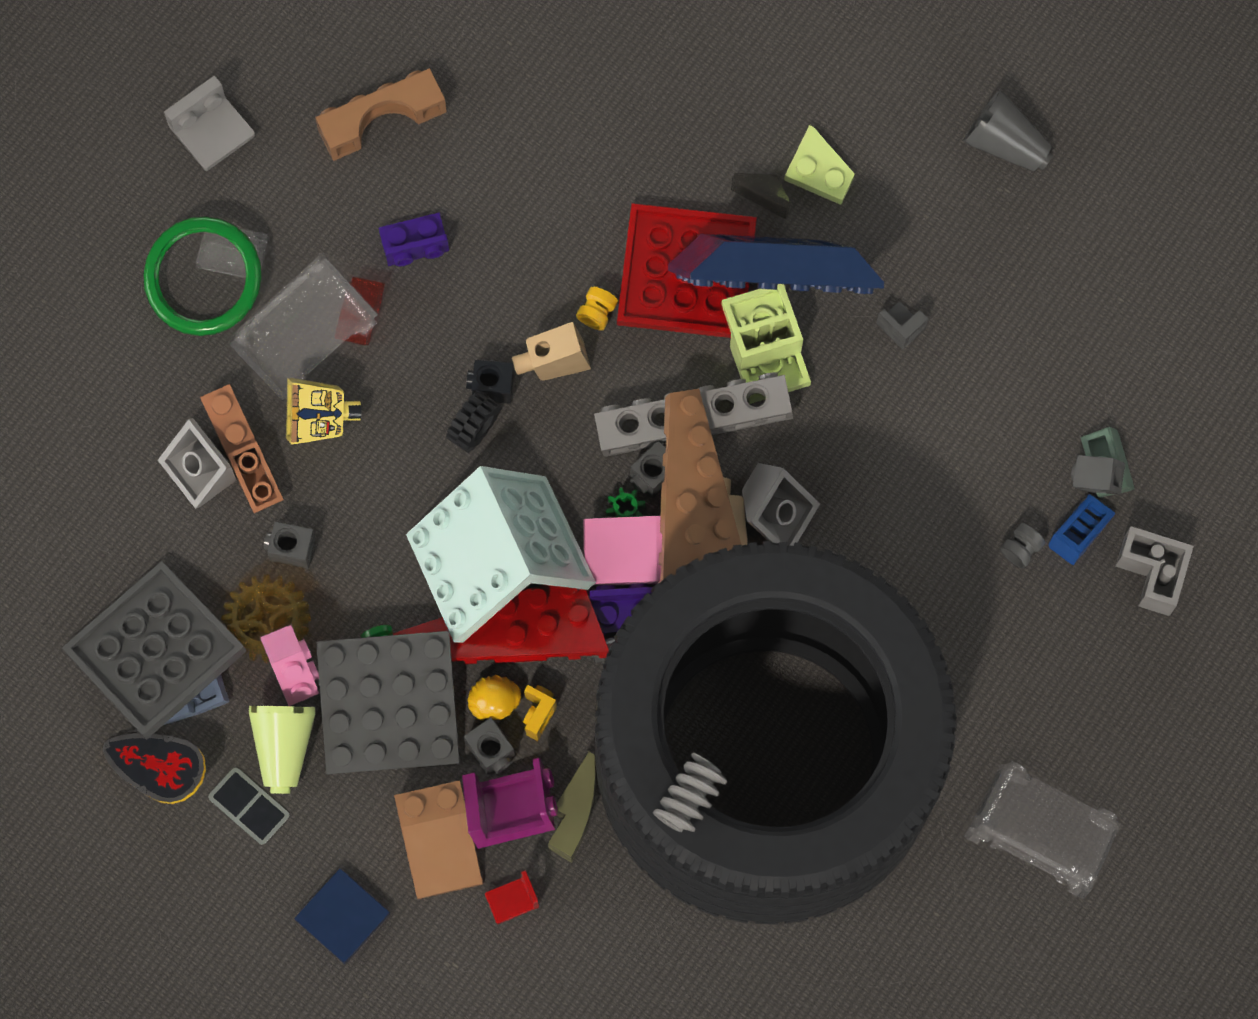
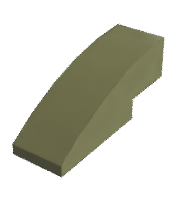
[548,752,595,863]

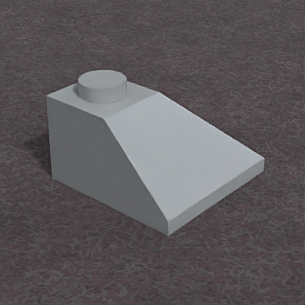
[742,463,820,546]

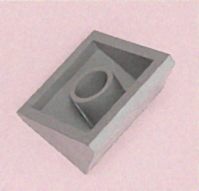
[158,418,237,509]

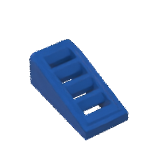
[1048,494,1116,565]

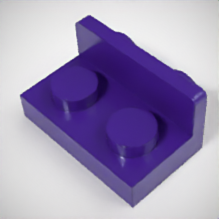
[378,213,449,267]
[589,583,652,636]

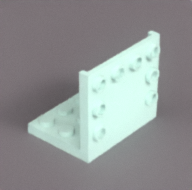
[406,466,596,643]

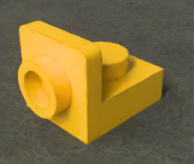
[523,685,557,741]

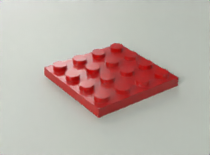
[617,203,757,338]

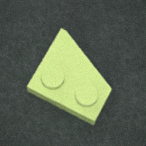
[784,125,855,205]

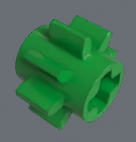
[606,488,646,518]

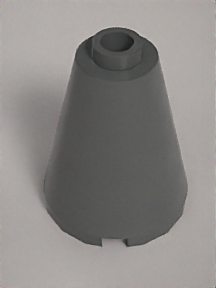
[963,91,1053,172]

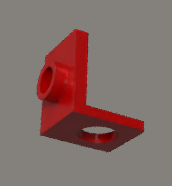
[485,870,539,925]

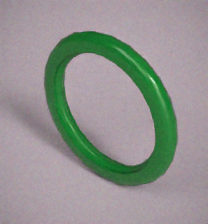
[143,216,262,336]

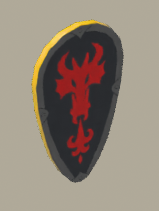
[103,733,206,804]

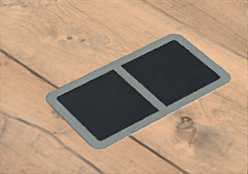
[208,768,289,845]

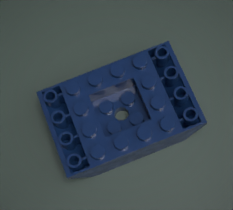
[668,234,884,294]

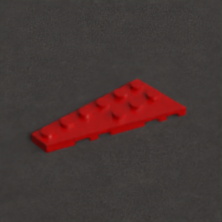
[393,584,609,664]

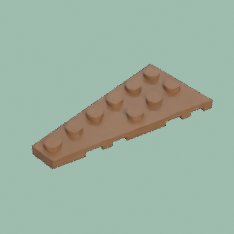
[658,389,741,583]

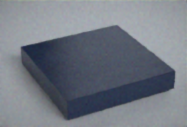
[294,869,390,965]

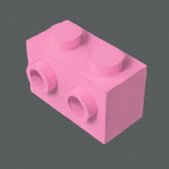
[260,625,319,706]

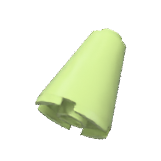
[249,706,315,794]

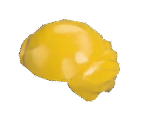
[467,675,521,720]

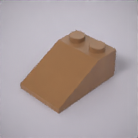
[394,780,483,900]

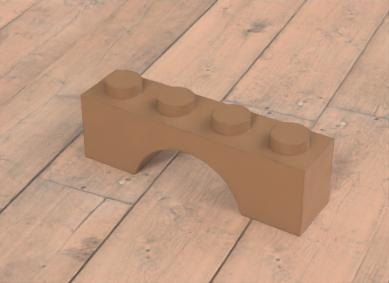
[315,68,447,161]

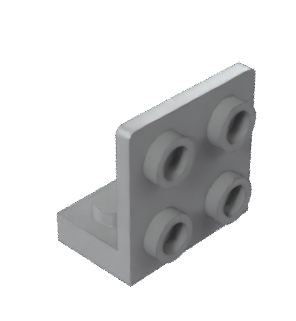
[164,76,255,171]

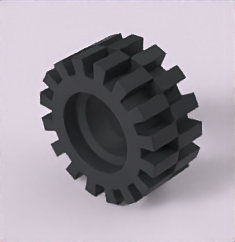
[446,391,501,453]

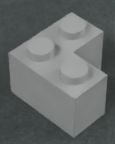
[1115,526,1194,616]

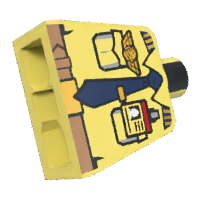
[286,378,361,444]

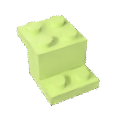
[721,284,811,404]

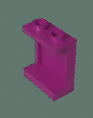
[462,758,558,849]

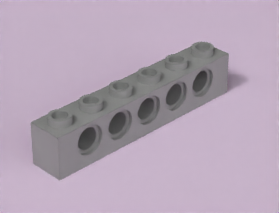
[594,372,793,457]

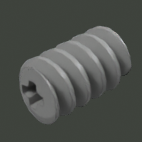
[653,753,727,832]

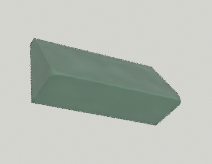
[1080,427,1135,498]

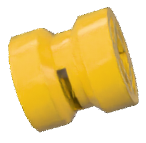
[576,287,618,330]

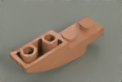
[200,384,284,514]

